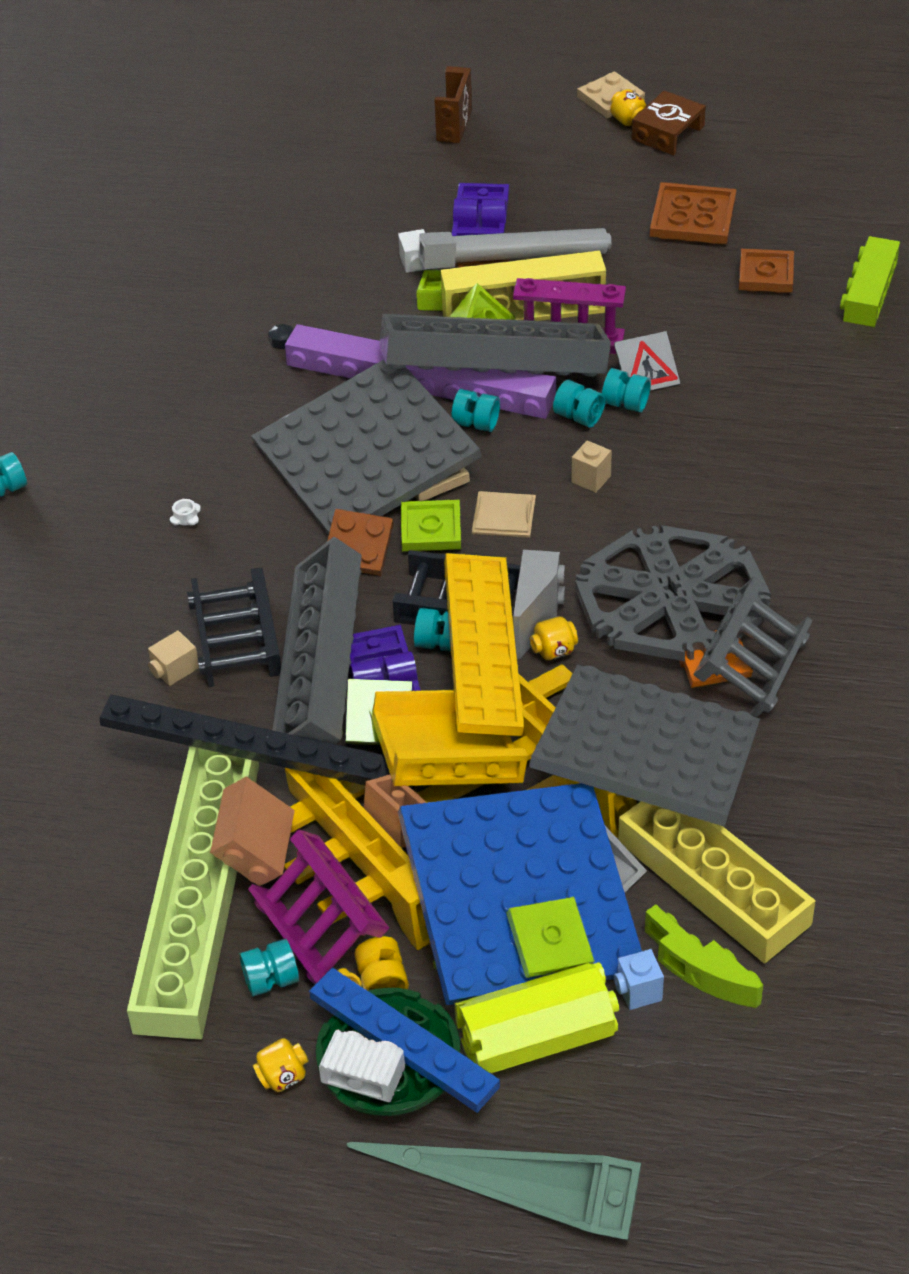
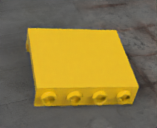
[372,690,528,786]

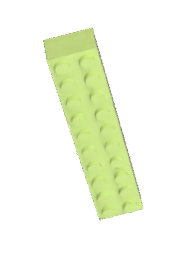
[127,746,259,1039]

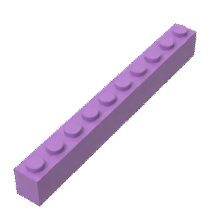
[285,324,556,419]

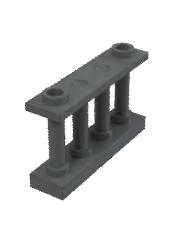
[693,577,813,717]

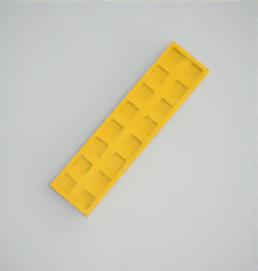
[444,553,524,736]

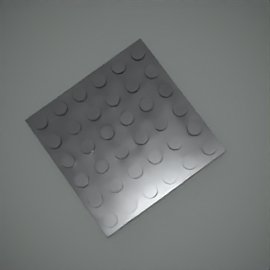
[251,360,482,536]
[529,664,760,827]

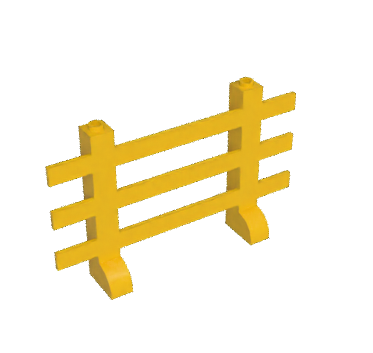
[284,664,637,950]

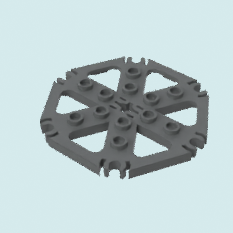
[575,525,771,661]

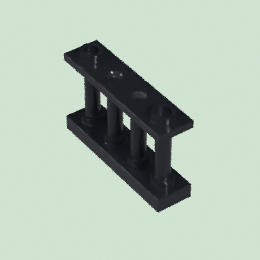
[393,550,521,629]
[187,567,281,687]

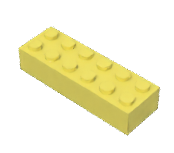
[441,251,606,321]
[618,801,815,964]

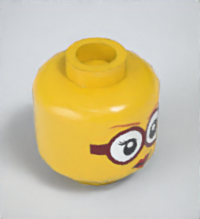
[610,89,646,126]
[530,616,578,660]
[253,1038,309,1092]

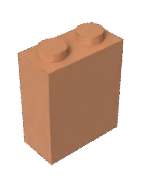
[210,776,295,886]

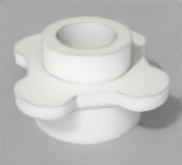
[170,499,201,526]

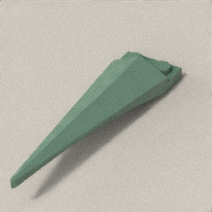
[347,1142,642,1240]

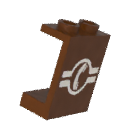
[434,66,472,143]
[632,91,706,156]

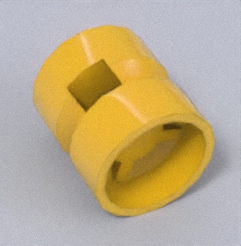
[354,936,409,991]

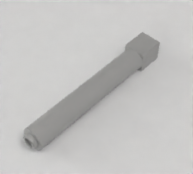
[418,228,611,269]

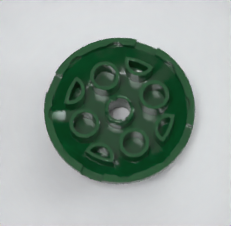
[316,988,460,1116]

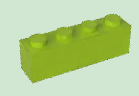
[840,236,900,327]

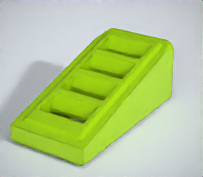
[416,270,442,311]

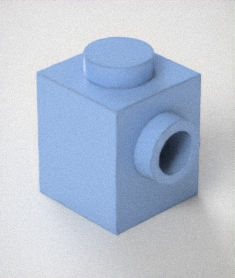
[614,949,664,1010]

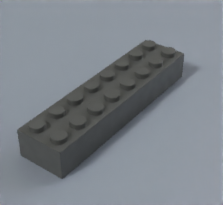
[379,314,611,377]
[272,537,362,745]

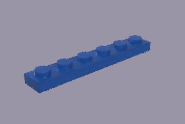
[309,967,500,1113]

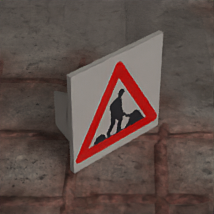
[614,331,681,391]

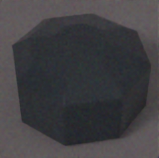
[268,324,294,349]

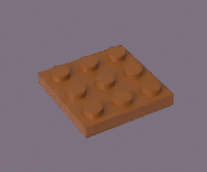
[650,182,737,244]

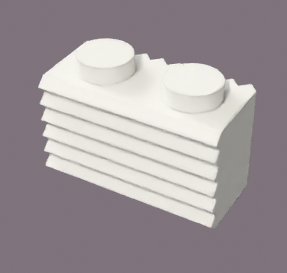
[319,1030,405,1102]

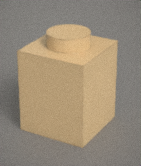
[572,441,612,493]
[148,631,199,686]

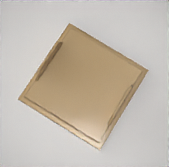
[472,491,536,538]

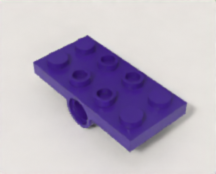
[452,183,509,236]
[349,625,421,691]

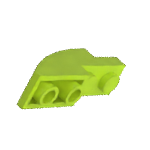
[645,904,763,1008]

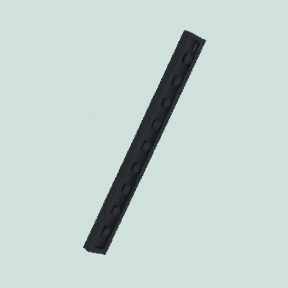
[99,694,418,793]

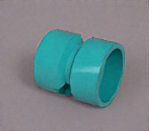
[602,368,651,413]
[553,380,605,428]
[451,389,500,432]
[0,452,27,497]
[414,608,451,652]
[239,938,299,997]

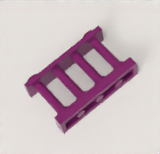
[513,278,626,354]
[248,829,389,984]

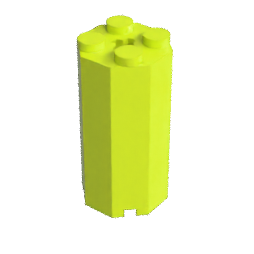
[455,962,619,1073]

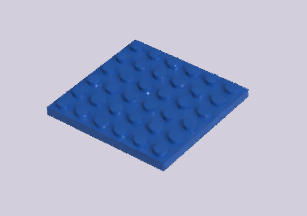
[398,783,642,1005]

